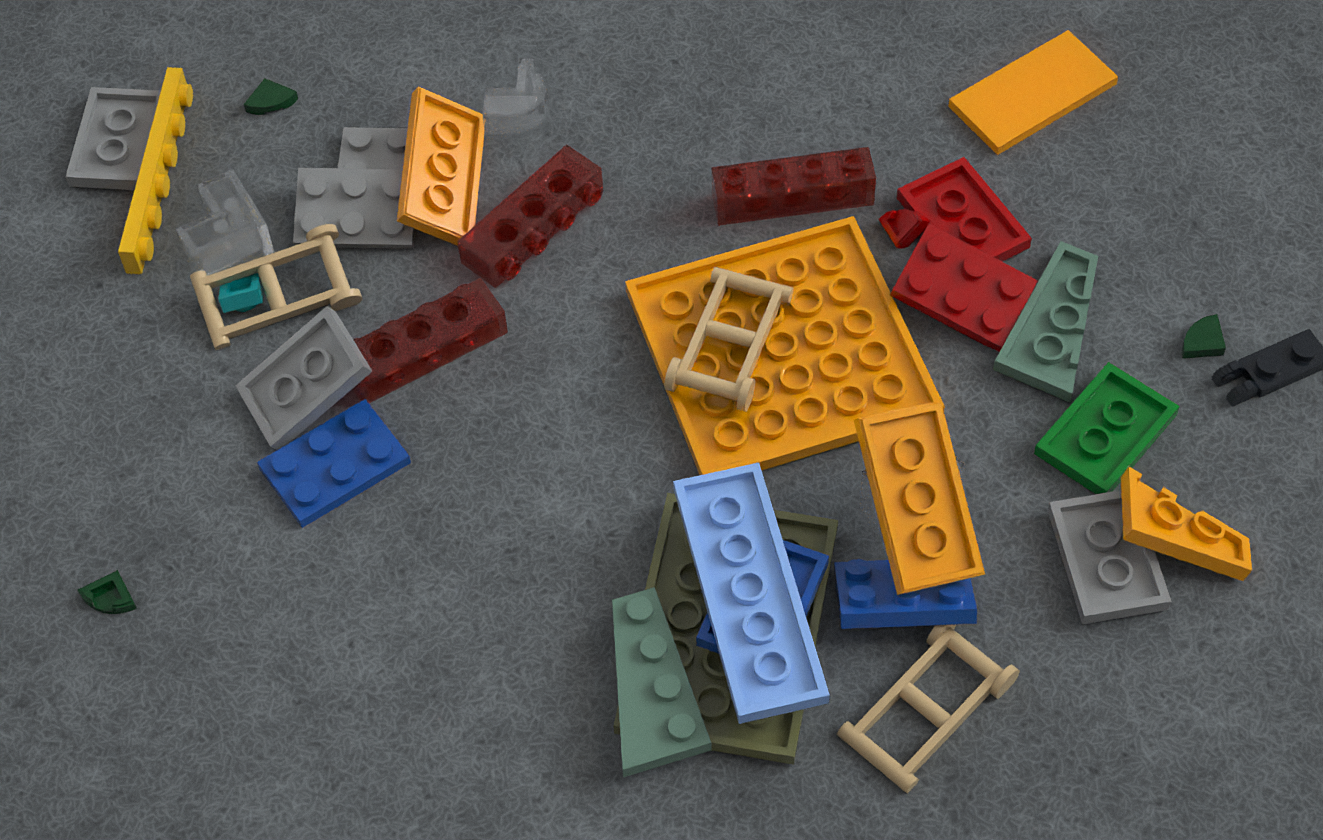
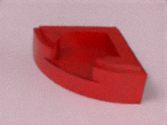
[878,209,931,249]

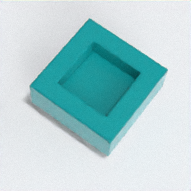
[218,273,264,313]

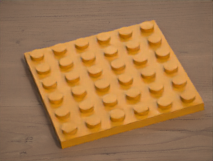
[625,216,945,475]

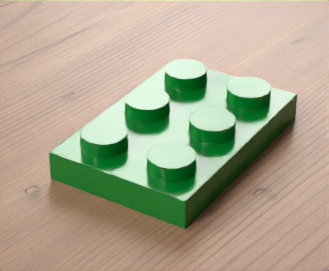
[1034,362,1179,494]

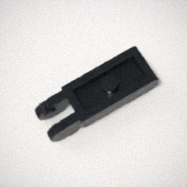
[1211,329,1323,407]

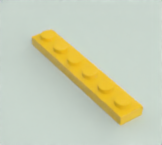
[118,67,193,274]

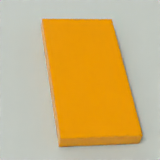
[948,30,1118,155]
[397,86,486,247]
[854,401,985,595]

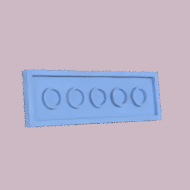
[673,463,830,724]

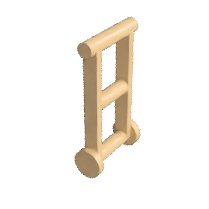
[190,224,362,350]
[664,267,794,412]
[837,624,1020,794]

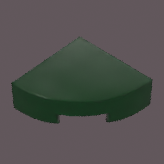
[244,78,298,115]
[1182,314,1226,359]
[78,570,137,614]

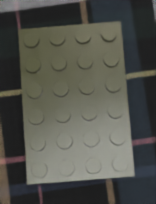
[613,493,838,765]

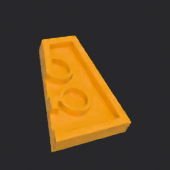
[1121,467,1252,581]

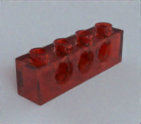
[457,144,604,288]
[711,147,876,226]
[352,278,508,403]

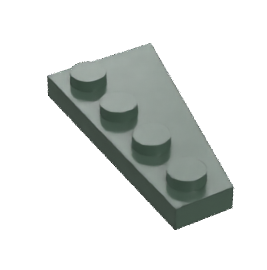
[993,241,1098,402]
[612,587,712,778]

